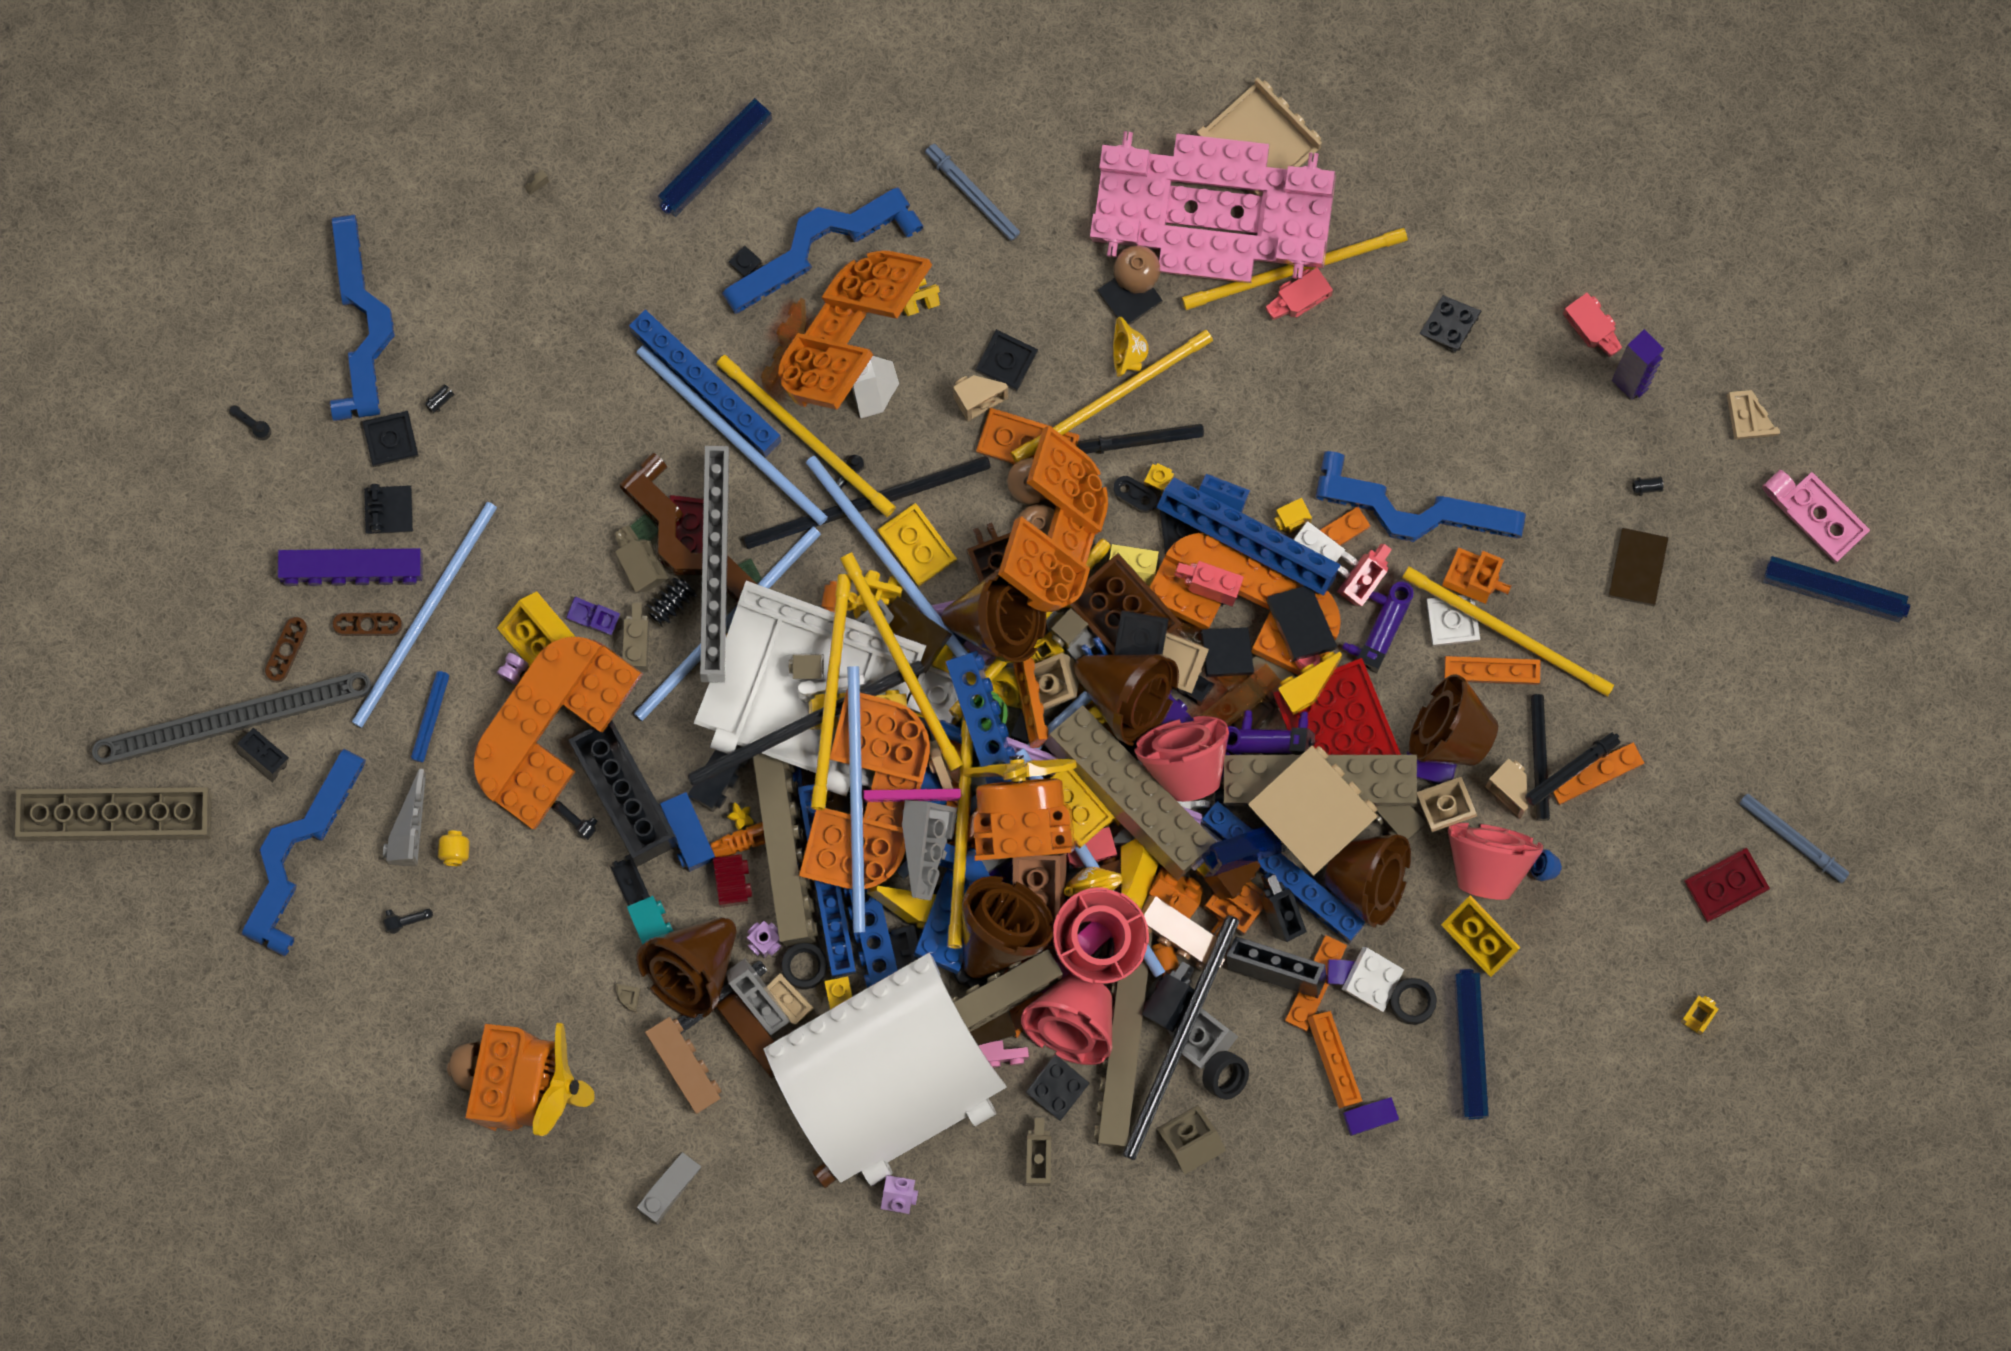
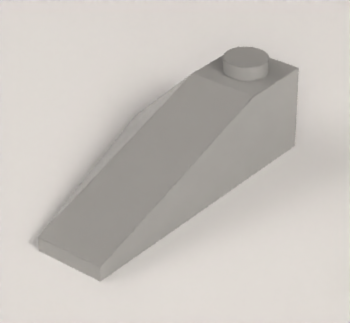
[383,769,426,867]
[902,800,957,901]
[1145,975,1238,1069]

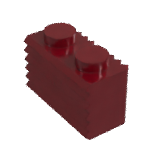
[713,854,752,908]

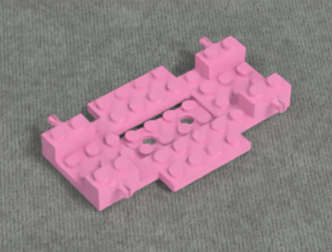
[1090,131,1336,283]

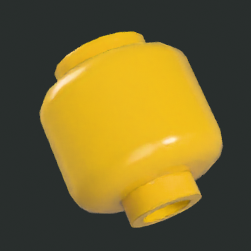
[438,830,470,867]

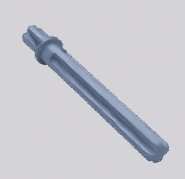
[925,144,1020,241]
[1740,794,1849,883]

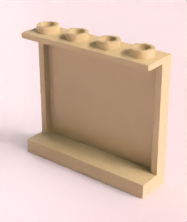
[1196,77,1322,196]
[1248,745,1378,876]

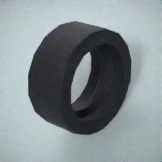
[781,942,827,990]
[1390,978,1437,1025]
[1202,1051,1249,1100]

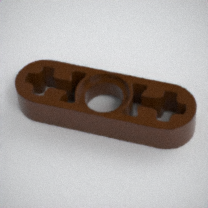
[333,613,403,636]
[265,617,308,683]

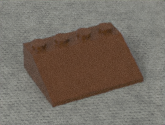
[1069,552,1182,654]

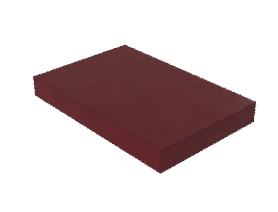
[661,495,704,565]
[1684,848,1770,923]

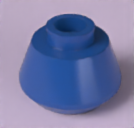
[1531,849,1562,881]

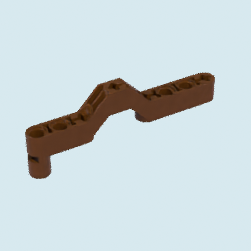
[619,453,758,603]
[717,991,837,1188]

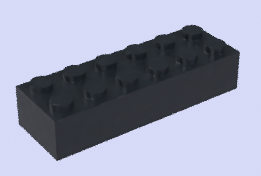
[569,720,679,867]

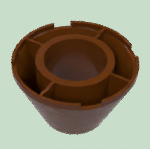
[1409,674,1498,766]
[1325,834,1411,928]

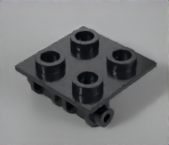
[1419,295,1482,353]
[364,484,413,534]
[1026,1054,1090,1121]

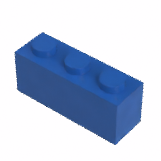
[660,792,715,871]

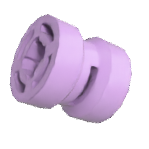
[497,653,529,685]

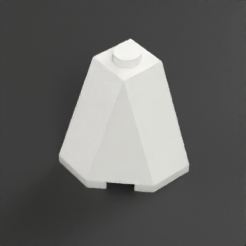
[852,356,899,418]

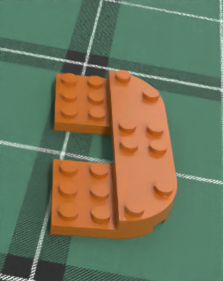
[778,251,932,410]
[998,426,1108,612]
[1150,533,1341,675]
[474,637,643,830]
[799,689,930,889]

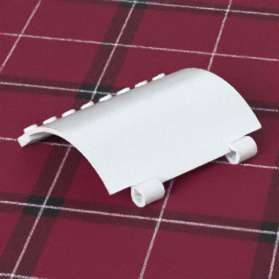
[694,581,926,797]
[763,953,1007,1186]

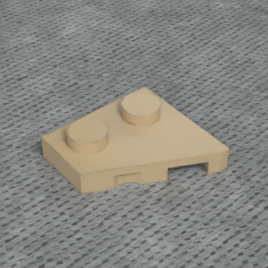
[1727,390,1780,440]
[928,740,953,789]
[767,973,814,1025]

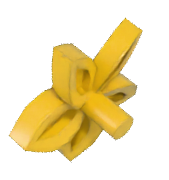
[847,591,867,619]
[727,802,754,830]

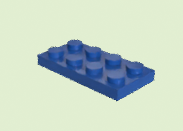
[913,869,966,974]

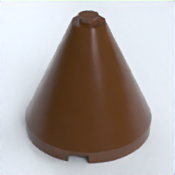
[942,569,1046,663]
[1074,654,1179,745]
[962,876,1054,979]
[636,917,737,1018]

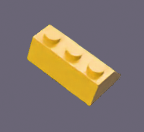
[497,591,576,667]
[1441,895,1520,977]

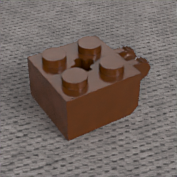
[967,522,1011,583]

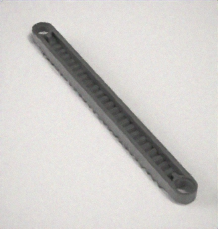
[92,672,371,765]

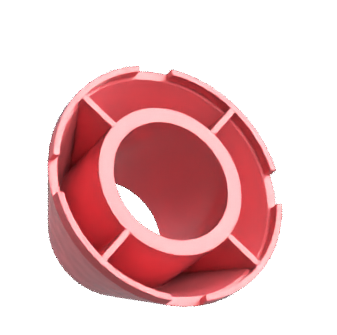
[1134,716,1229,802]
[1448,822,1543,900]
[1053,888,1149,984]
[1021,973,1112,1065]

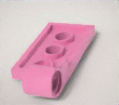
[1762,470,1870,564]

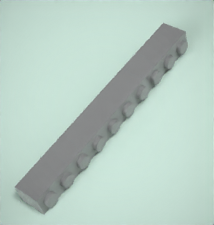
[700,446,729,682]

